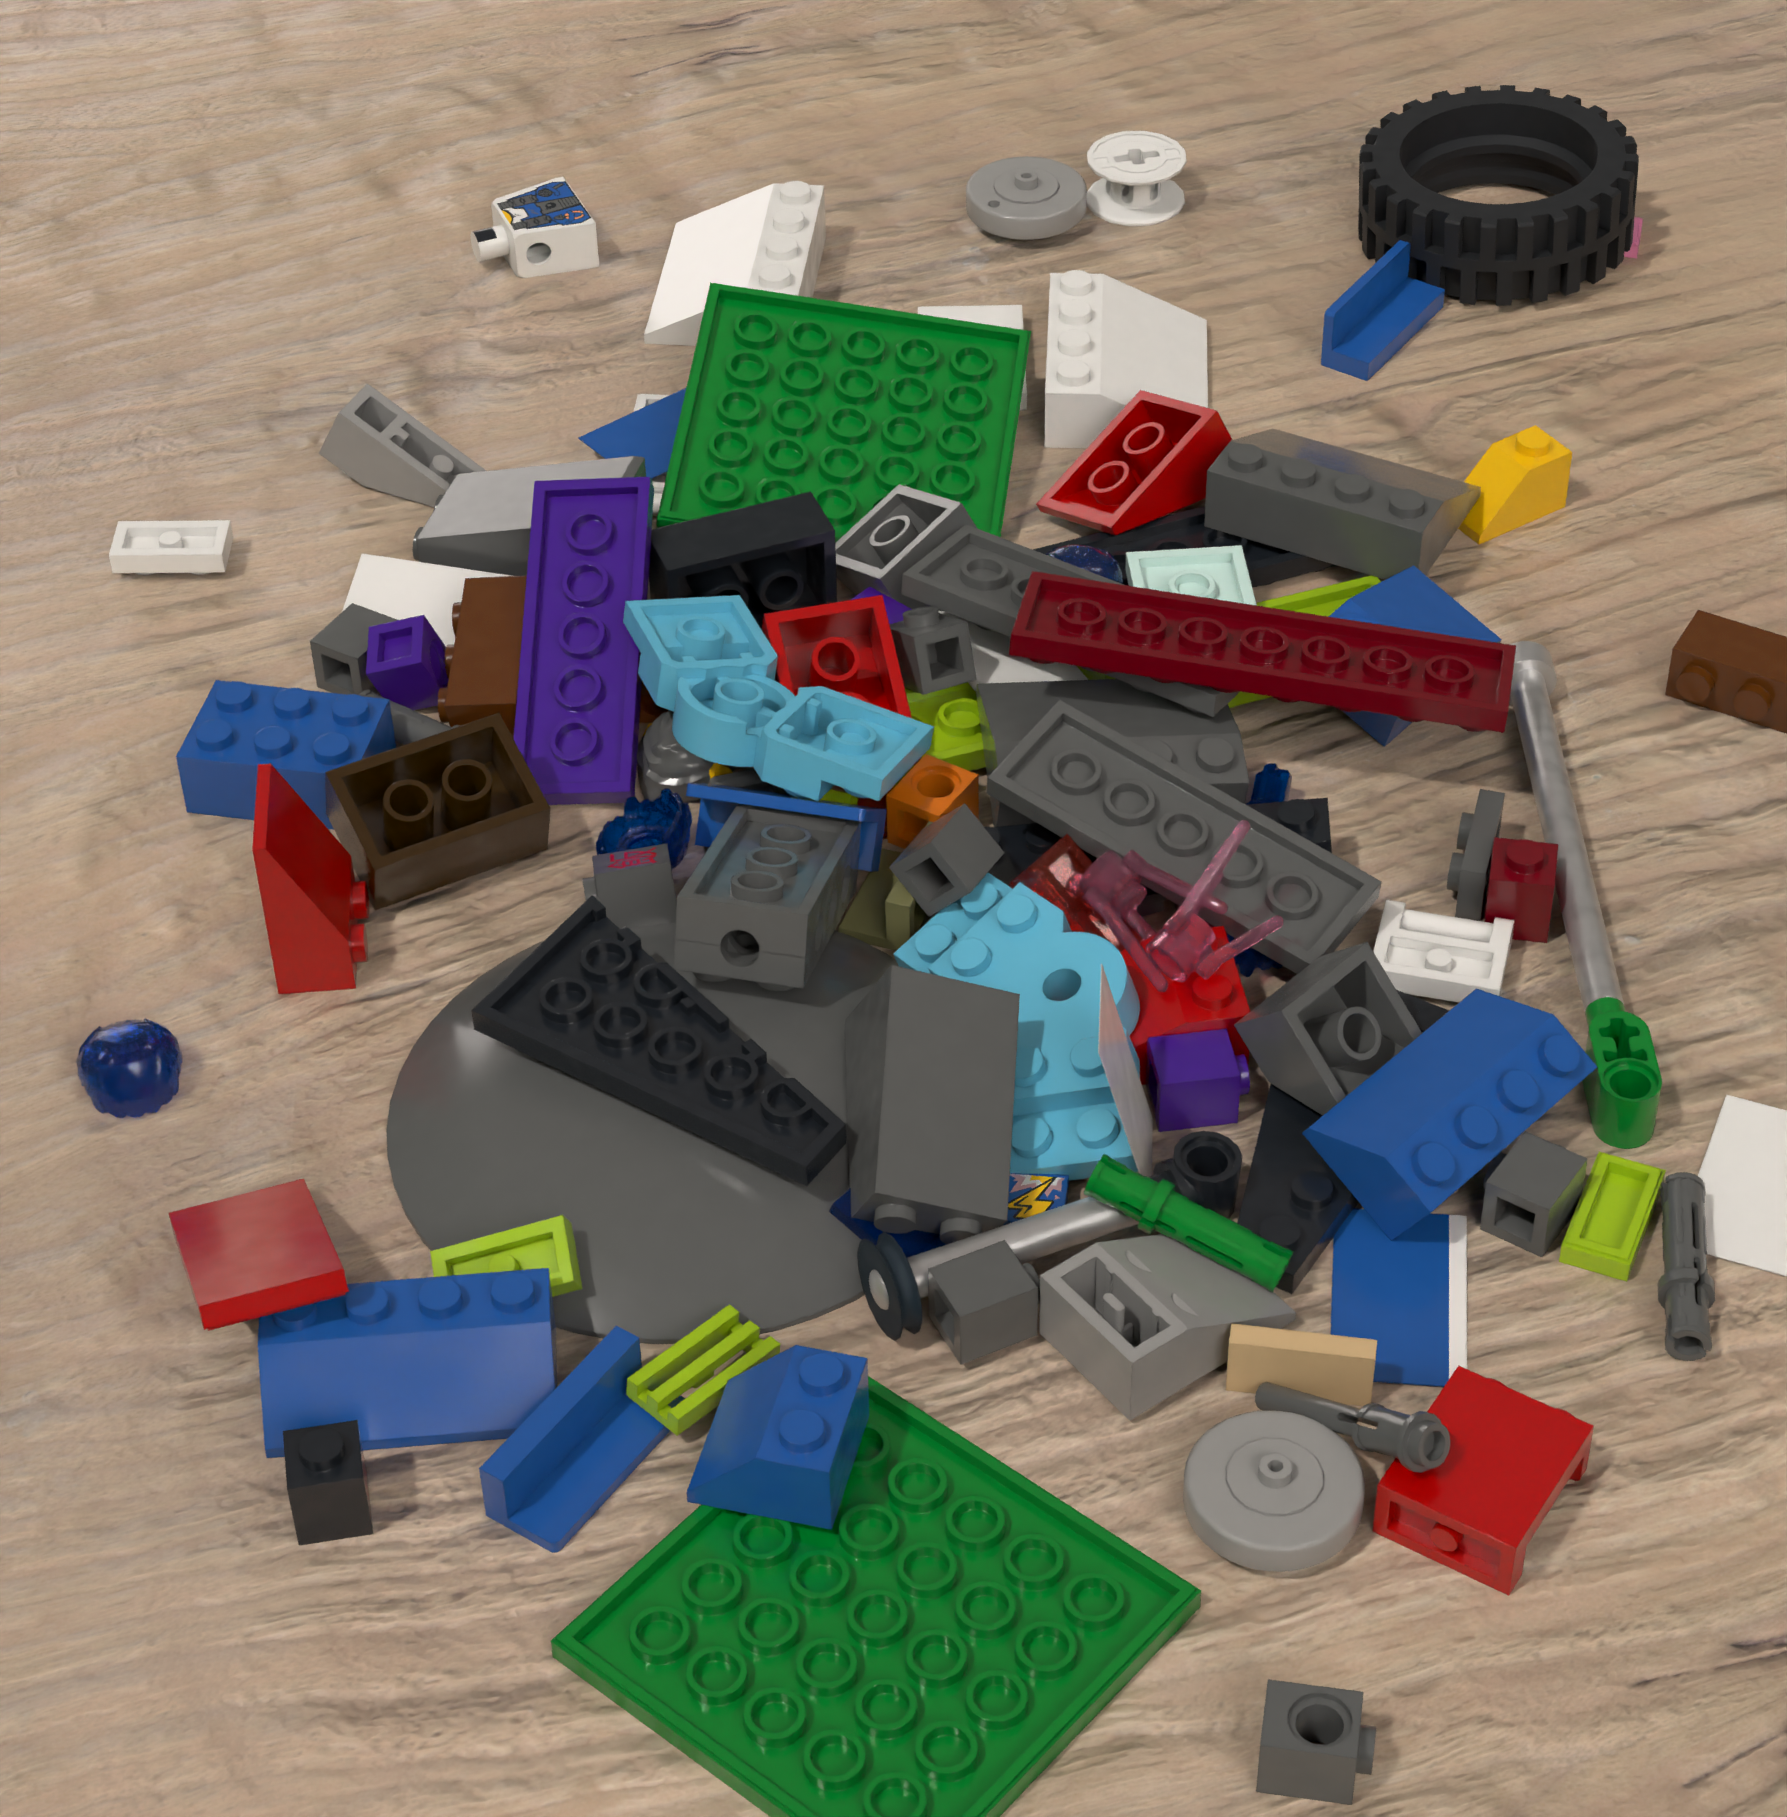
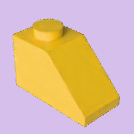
[1458,425,1572,545]

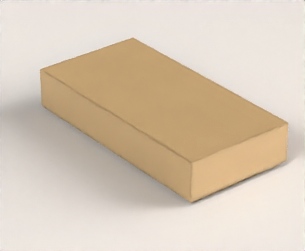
[1226,1324,1377,1406]

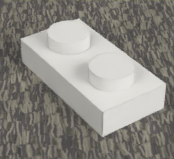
[109,520,233,575]

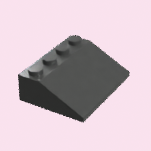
[1204,429,1481,580]
[976,679,1250,827]

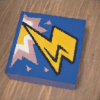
[1002,1173,1069,1226]

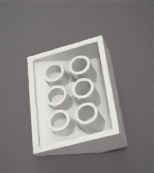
[644,181,826,346]
[1044,270,1208,448]

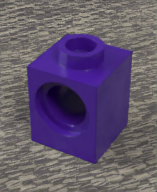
[366,615,448,710]

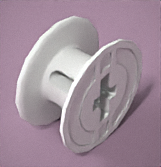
[1087,131,1187,226]

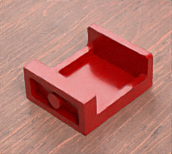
[1372,1365,1594,1596]

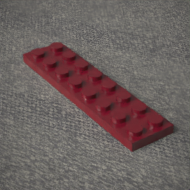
[1009,571,1516,733]

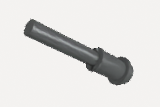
[1255,1382,1451,1473]

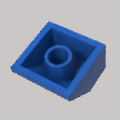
[686,1345,869,1530]

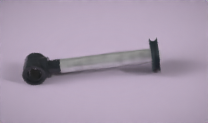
[857,1131,1242,1341]

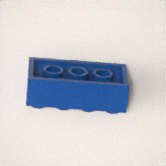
[1302,988,1597,1241]
[258,1268,558,1458]

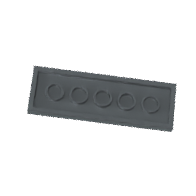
[901,524,1240,717]
[986,699,1382,974]

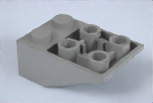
[1039,1234,1296,1420]

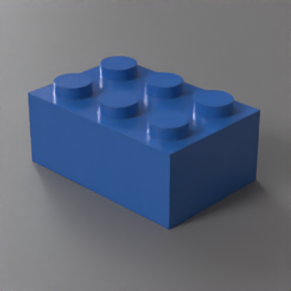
[176,680,396,830]

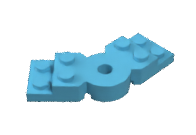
[623,595,934,801]
[893,873,1140,1181]

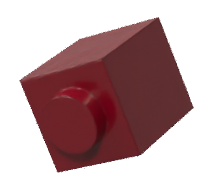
[1484,837,1558,943]

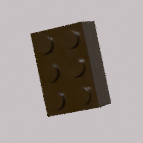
[325,713,551,911]

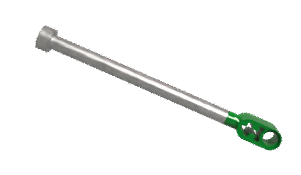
[1509,641,1662,1149]

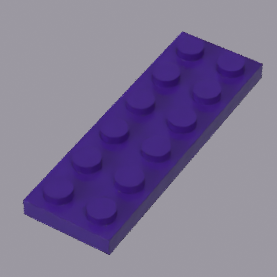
[514,476,654,805]

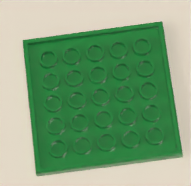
[656,282,1031,543]
[551,1376,1201,1817]

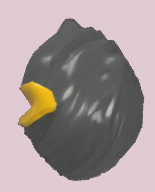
[637,710,735,804]

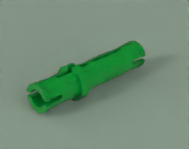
[1084,1154,1294,1293]

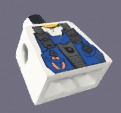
[470,176,599,278]

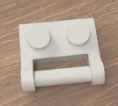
[1373,900,1515,1002]

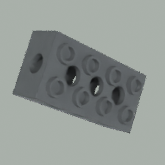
[673,804,861,991]

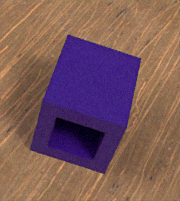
[1146,1029,1250,1132]

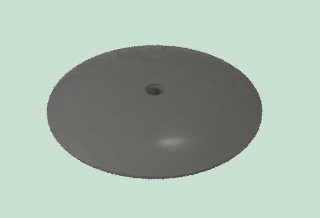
[386,922,939,1344]

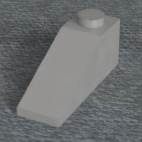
[319,384,486,507]

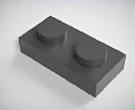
[1447,789,1505,921]

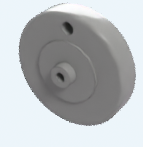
[966,156,1087,240]
[1183,1410,1365,1572]

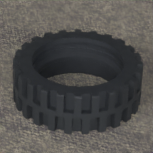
[1358,85,1639,306]

